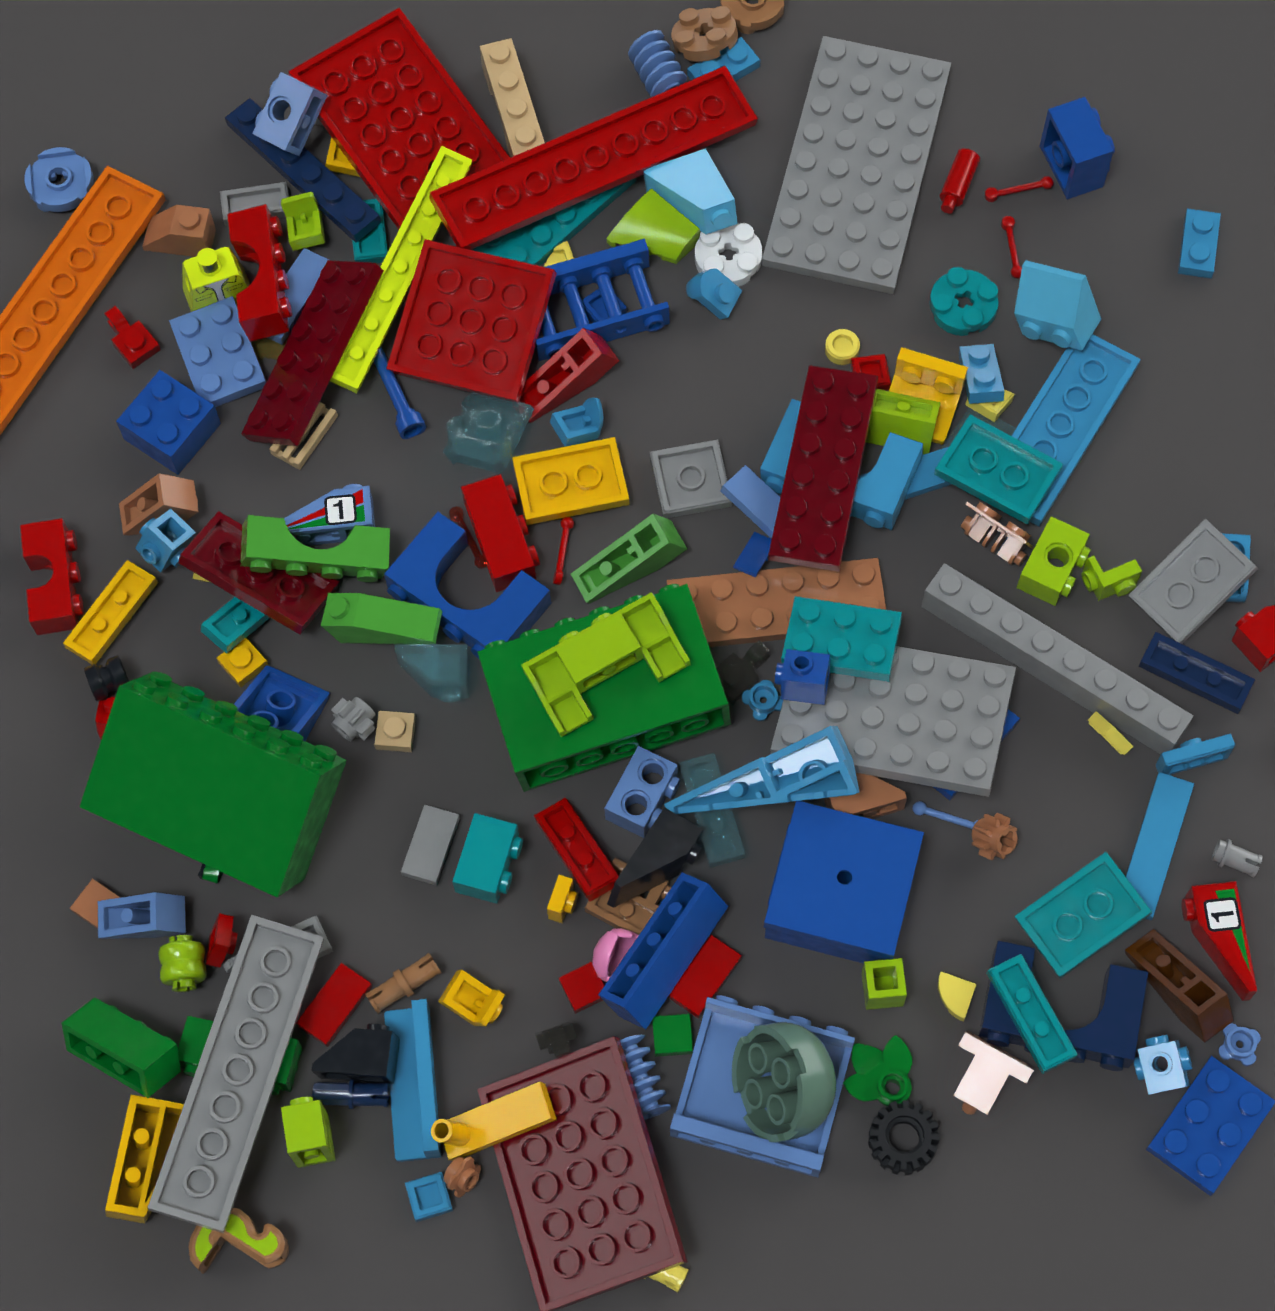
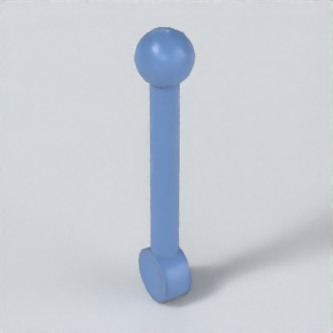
[912,801,978,829]

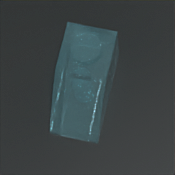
[395,645,470,702]

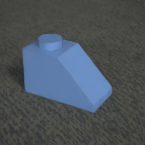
[98,892,186,939]

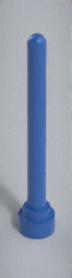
[373,346,426,439]

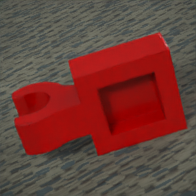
[104,306,161,369]

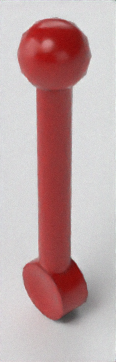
[985,176,1054,202]
[1001,216,1022,278]
[553,517,574,585]

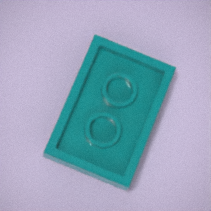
[934,414,1063,524]
[781,596,902,682]
[1015,852,1152,979]

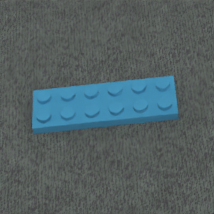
[1012,334,1141,527]

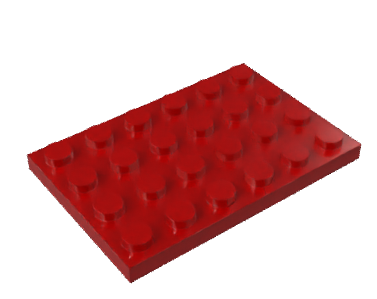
[288,7,510,230]

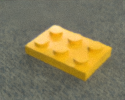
[512,437,630,525]

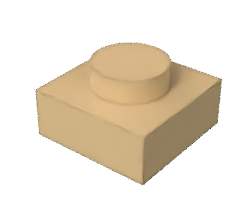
[374,711,416,752]

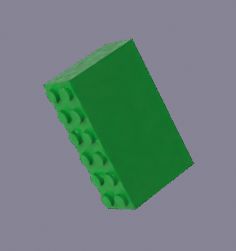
[477,584,732,792]
[79,671,347,898]

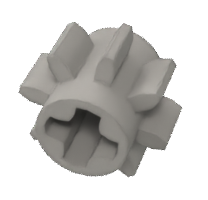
[331,697,376,742]

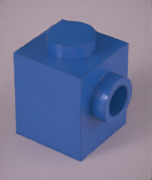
[775,649,830,705]

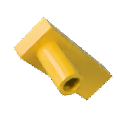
[431,1082,557,1161]

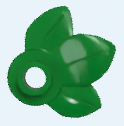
[843,1035,913,1106]

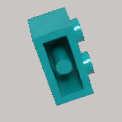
[452,813,523,904]

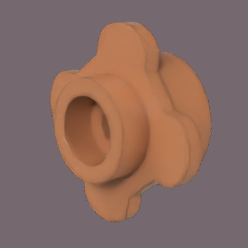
[444,1156,481,1198]

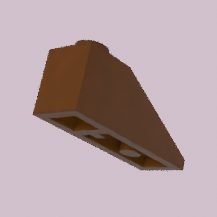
[1125,929,1234,1043]

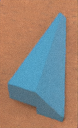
[664,726,860,814]

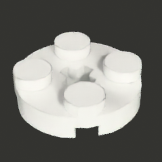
[695,223,762,287]

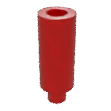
[940,148,980,214]

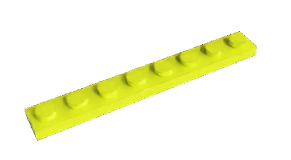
[330,146,472,394]

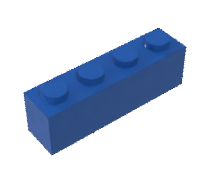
[598,872,729,1030]

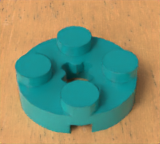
[929,267,999,336]

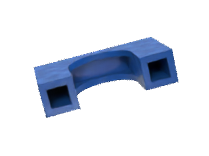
[384,512,551,660]

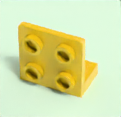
[889,347,968,445]

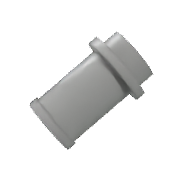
[1212,839,1263,878]

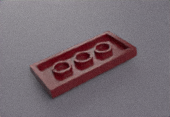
[178,511,339,635]

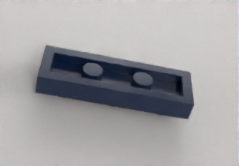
[1138,632,1255,714]

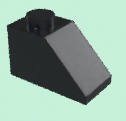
[311,1024,400,1084]

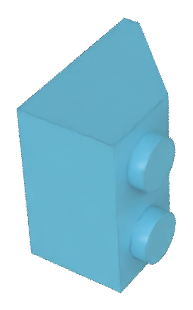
[1014,260,1101,351]

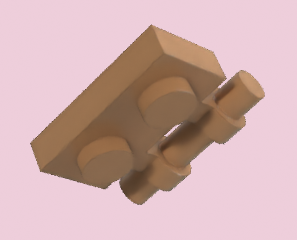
[585,857,672,935]

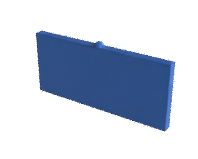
[733,532,772,577]

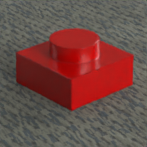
[206,913,238,968]

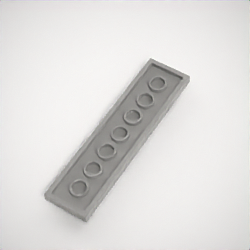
[148,915,324,1234]

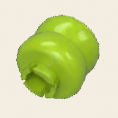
[158,935,207,992]

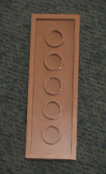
[667,558,886,647]

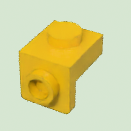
[438,969,505,1026]

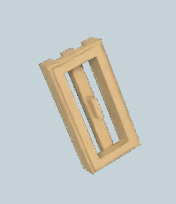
[270,402,338,470]

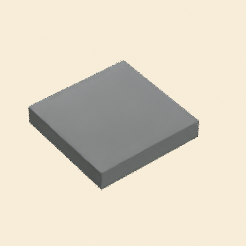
[650,439,732,519]

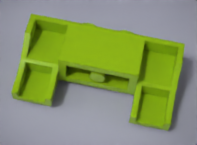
[521,592,691,737]

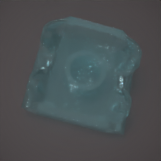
[443,392,534,475]

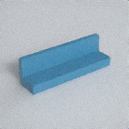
[384,999,442,1162]

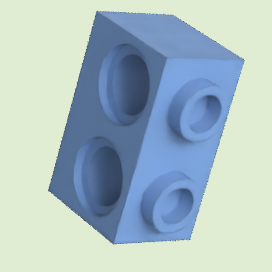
[604,746,681,838]

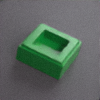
[652,1014,693,1057]

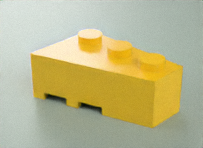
[105,1094,184,1224]

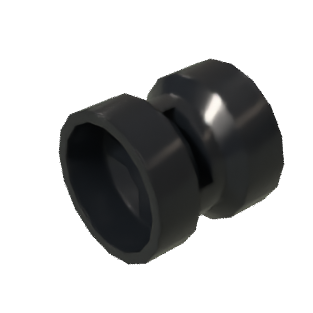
[84,655,129,701]

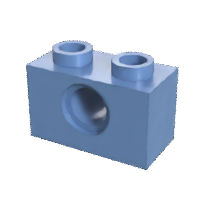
[252,72,328,156]

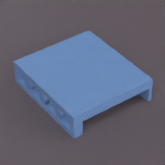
[670,995,855,1178]

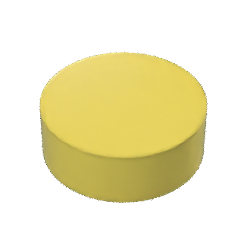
[825,329,860,365]

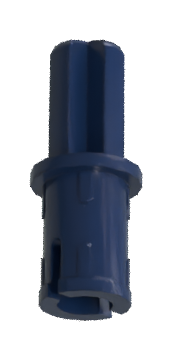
[312,1079,390,1109]

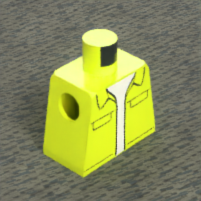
[182,247,250,312]

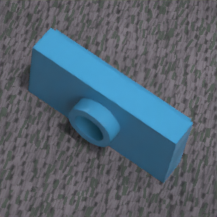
[1156,733,1235,775]

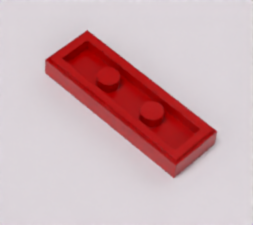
[534,797,619,902]

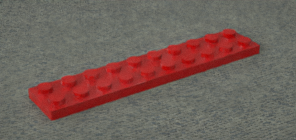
[429,66,758,250]

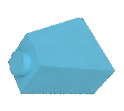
[643,148,738,234]

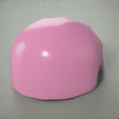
[592,928,639,982]

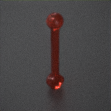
[449,506,488,569]

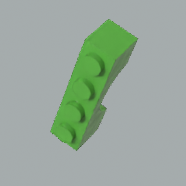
[240,515,390,582]

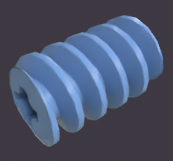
[628,30,687,97]
[620,1034,671,1120]

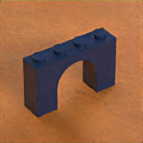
[978,941,1148,1071]

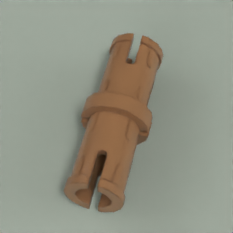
[365,953,442,1014]

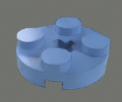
[24,147,94,212]

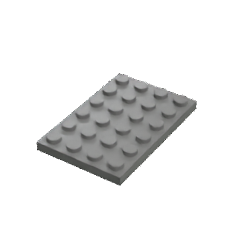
[770,646,1016,797]

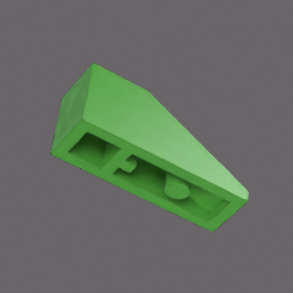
[571,514,687,604]
[321,593,442,644]

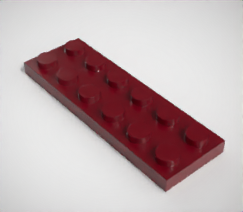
[241,260,384,447]
[768,365,878,572]

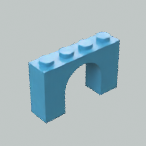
[760,399,923,530]

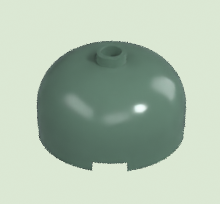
[732,1022,836,1142]

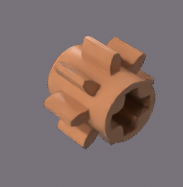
[972,813,1018,860]

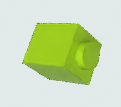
[861,958,907,1010]

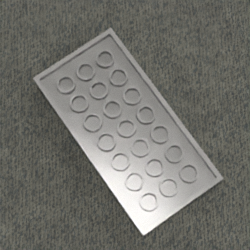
[762,36,951,295]

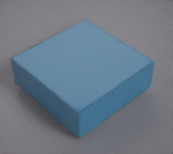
[405,1172,453,1222]

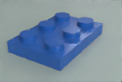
[1146,1056,1275,1196]

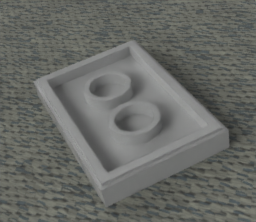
[1129,519,1258,644]

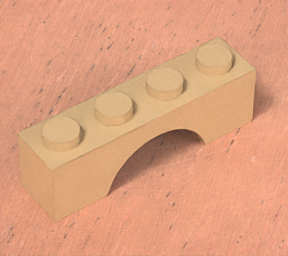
[480,38,545,158]

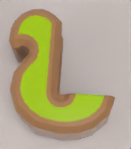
[188,1208,289,1274]

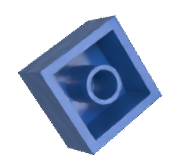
[1040,97,1115,200]
[116,370,221,475]

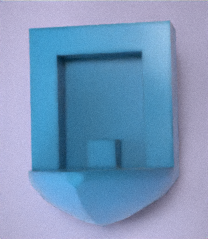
[686,268,742,320]
[550,397,604,447]

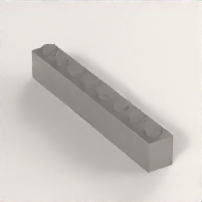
[921,563,1194,755]

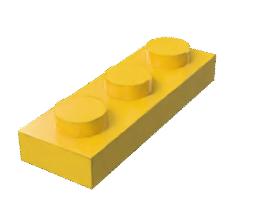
[63,560,158,665]

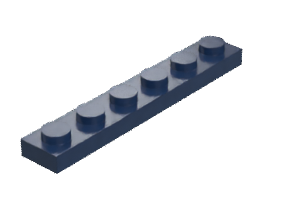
[225,98,381,243]

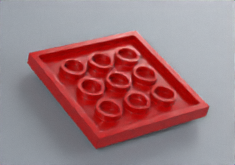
[386,239,557,404]

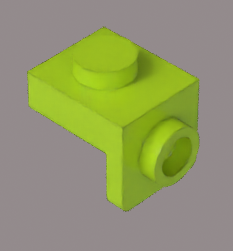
[281,192,325,251]
[1081,555,1142,601]

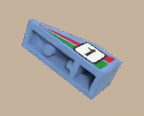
[284,484,375,546]

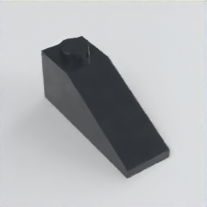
[607,808,703,908]

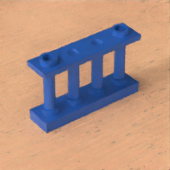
[536,239,670,361]

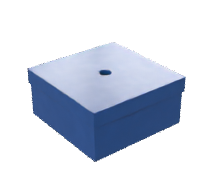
[764,801,924,964]

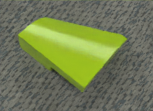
[606,189,700,264]

